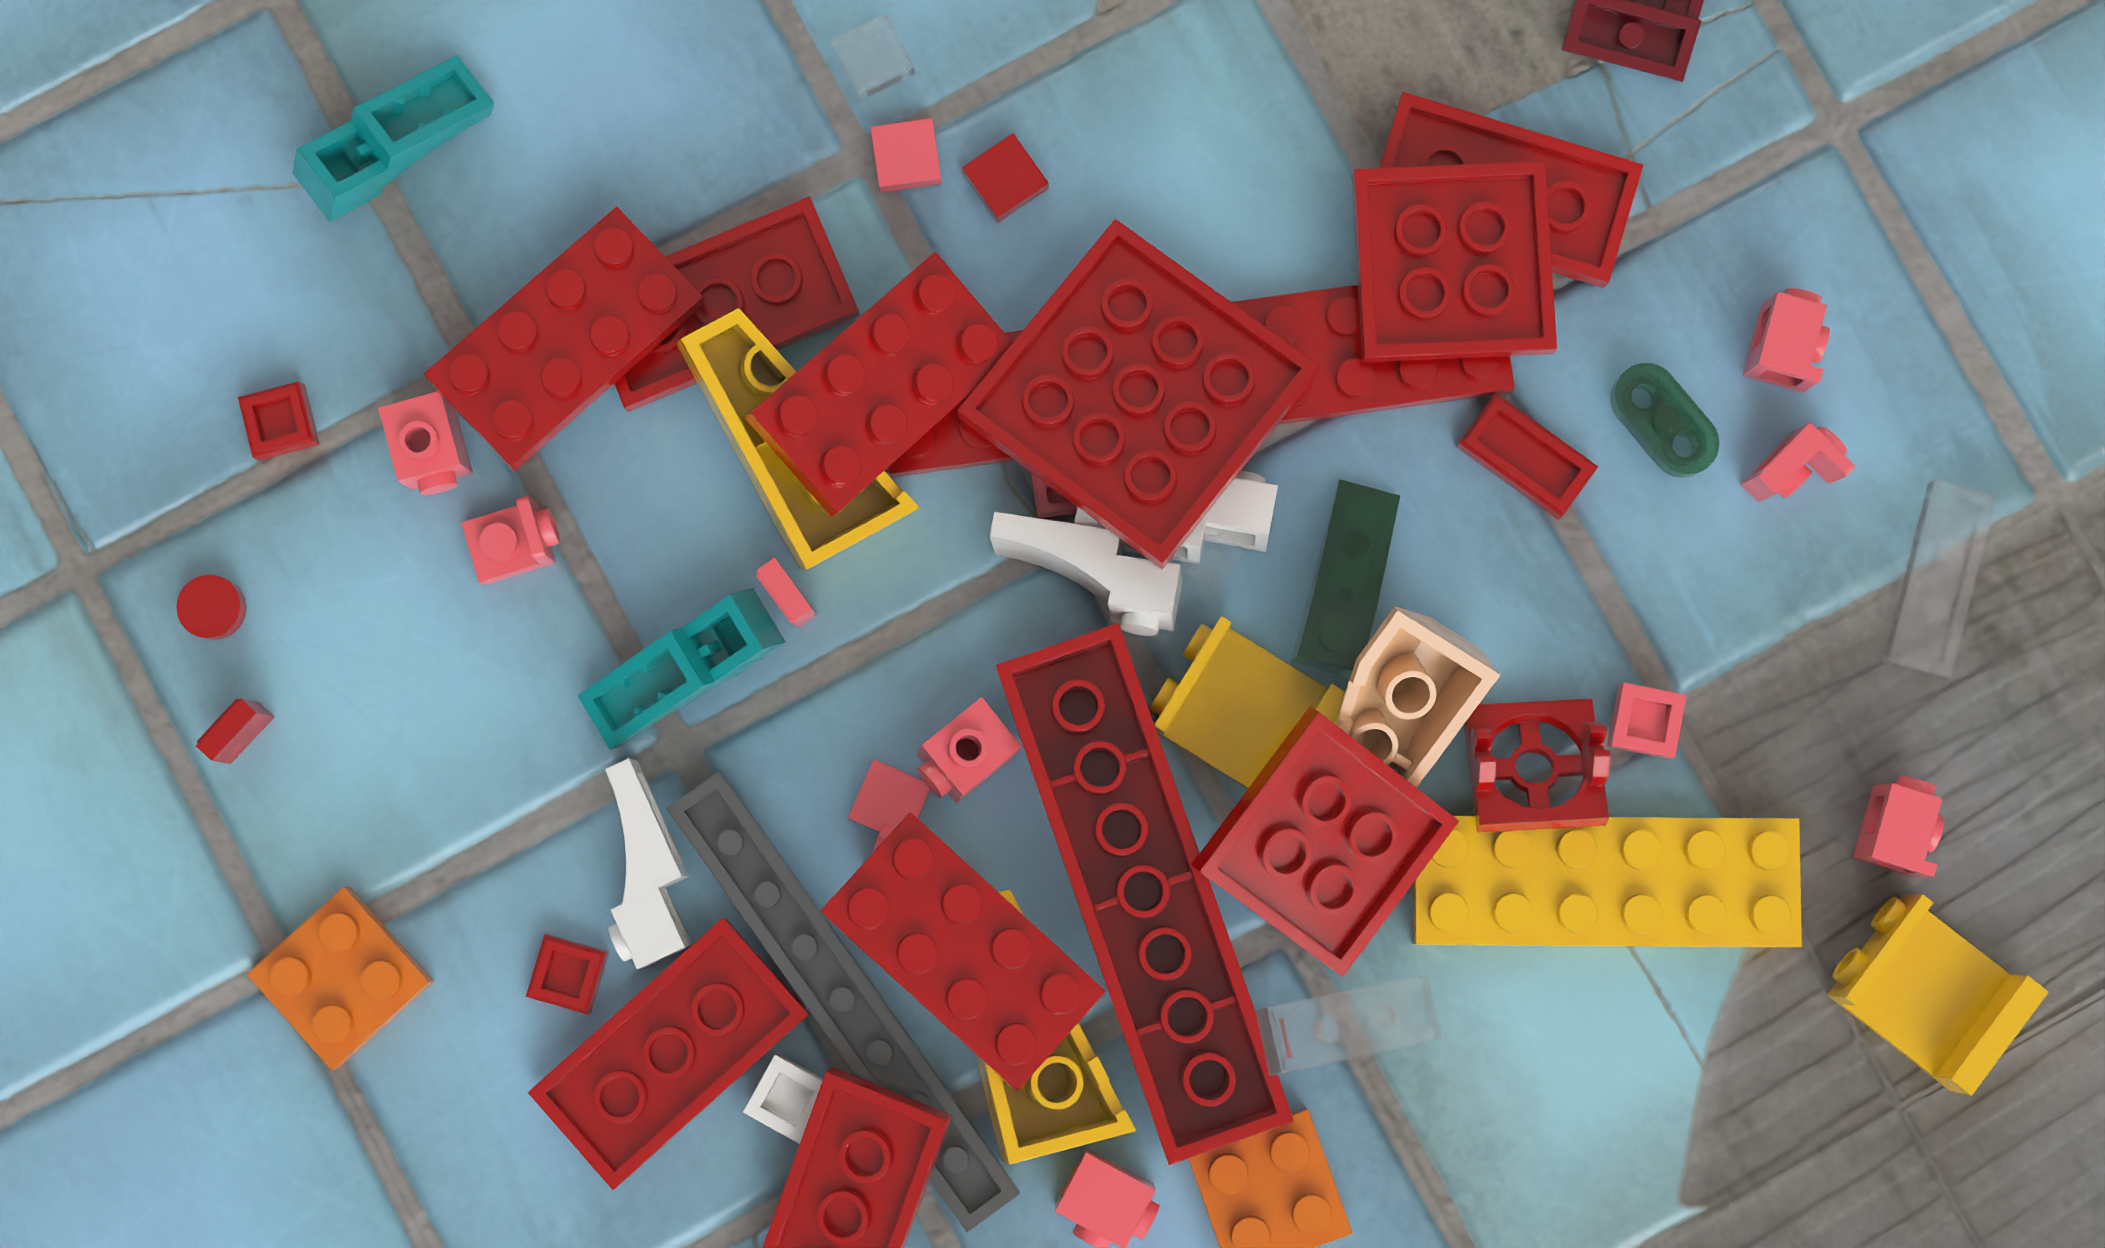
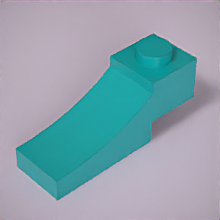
[292,55,494,222]
[577,588,786,750]

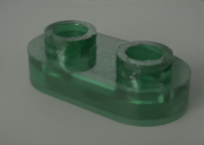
[1610,363,1720,478]

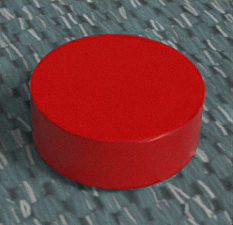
[176,575,246,640]

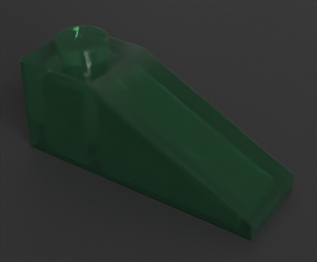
[1290,479,1401,678]

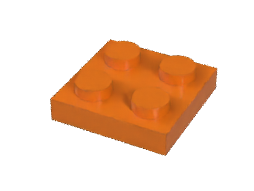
[246,887,434,1070]
[1188,1108,1353,1248]

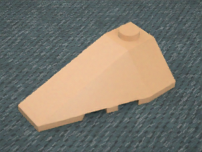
[1335,606,1500,788]

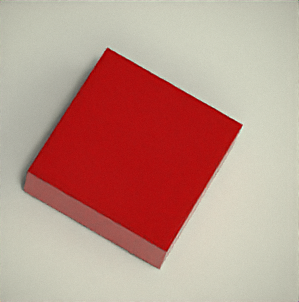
[962,133,1049,223]
[238,381,320,461]
[196,698,274,764]
[526,934,609,1015]

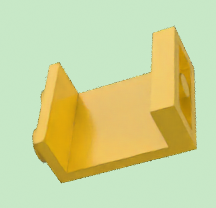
[1149,616,1345,788]
[1827,894,2049,1096]

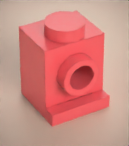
[1742,288,1830,393]
[1853,776,1944,877]

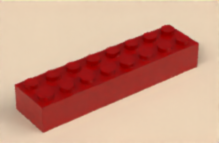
[995,623,1294,1165]

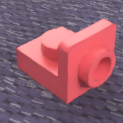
[1741,422,1855,502]
[461,495,560,585]

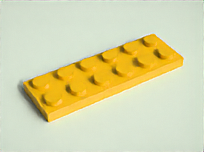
[1412,816,1802,947]

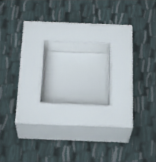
[743,1053,823,1144]

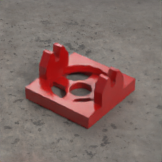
[1464,699,1611,833]

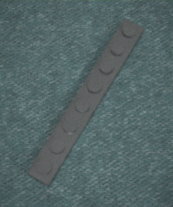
[666,771,1020,1232]

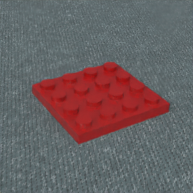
[957,218,1320,569]

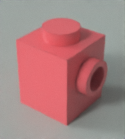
[378,391,473,495]
[916,697,1022,804]
[1055,1147,1160,1248]

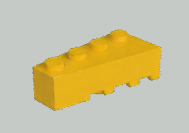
[677,308,920,570]
[975,889,1136,1165]

